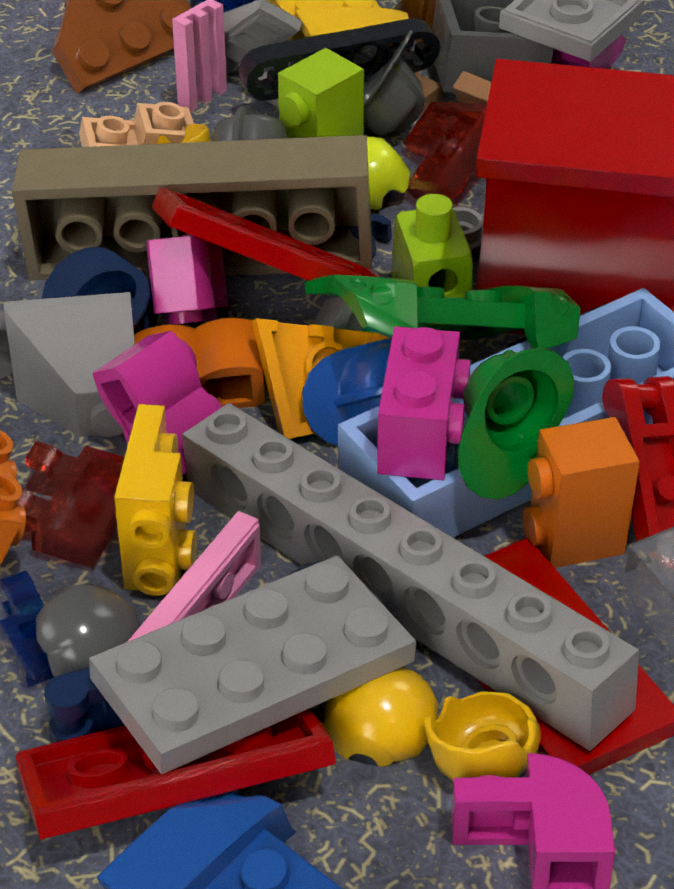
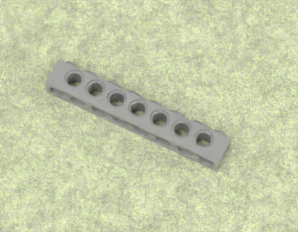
[182,403,639,751]

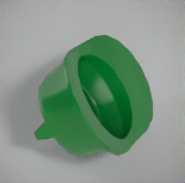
[457,347,574,500]

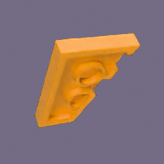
[252,318,390,439]

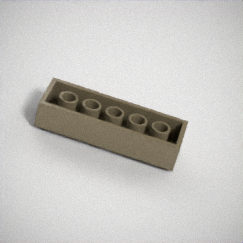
[12,135,372,281]

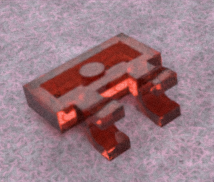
[18,441,125,569]

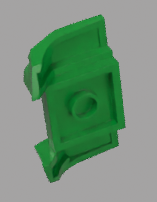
[304,275,580,349]

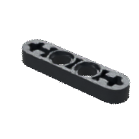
[239,18,441,101]

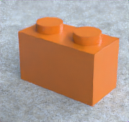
[522,417,640,568]

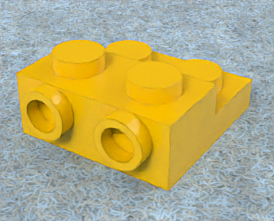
[114,404,197,596]

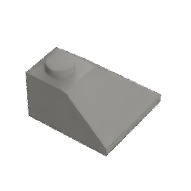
[4,292,135,437]

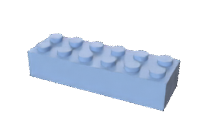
[338,288,674,537]

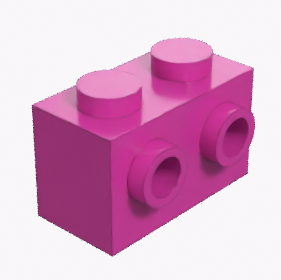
[377,326,471,480]

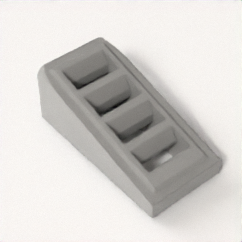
[224,0,302,74]

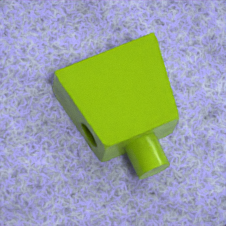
[391,194,472,298]

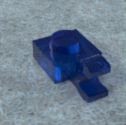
[0,571,54,688]

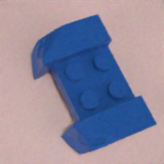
[97,790,343,889]

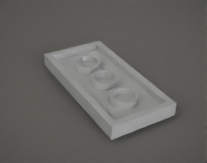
[89,555,416,775]

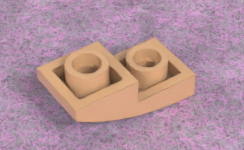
[79,102,194,147]

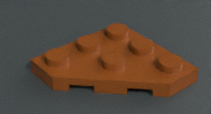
[52,0,195,94]

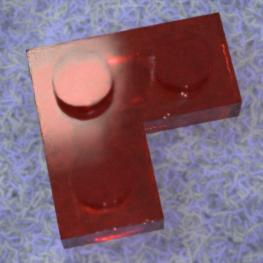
[403,102,487,201]

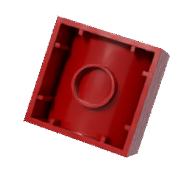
[475,58,674,335]

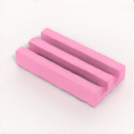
[172,0,227,112]

